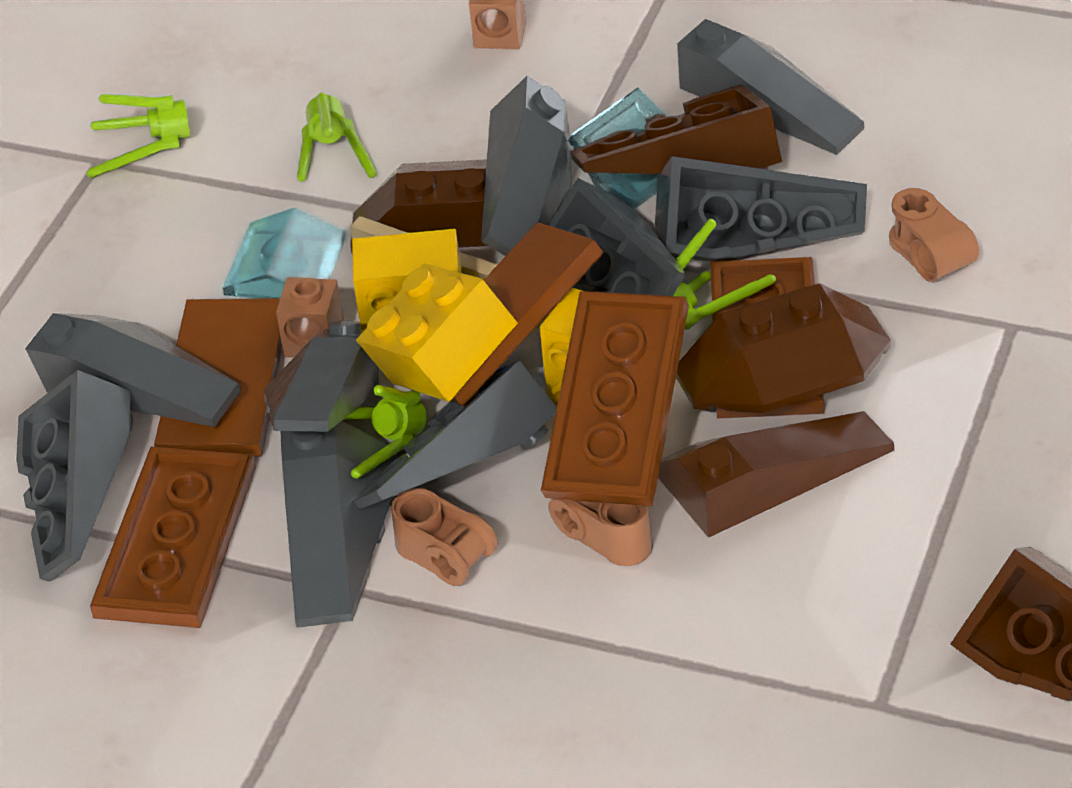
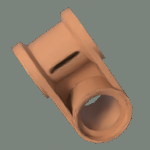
[889,188,979,282]
[391,488,498,586]
[548,499,653,566]

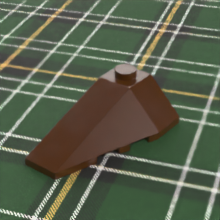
[570,84,782,174]
[658,411,894,538]
[950,547,1072,702]

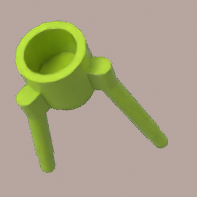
[297,93,377,182]
[86,94,190,178]
[673,219,776,330]
[345,385,427,479]

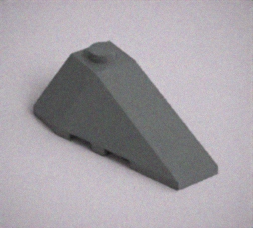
[263,320,379,432]

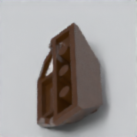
[350,159,549,253]
[676,283,891,413]

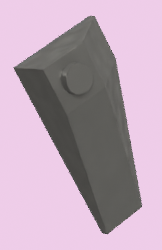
[677,19,864,155]
[481,76,572,256]
[655,156,867,262]
[548,178,686,296]
[25,313,241,427]
[353,360,557,509]
[16,370,133,582]
[280,421,398,628]

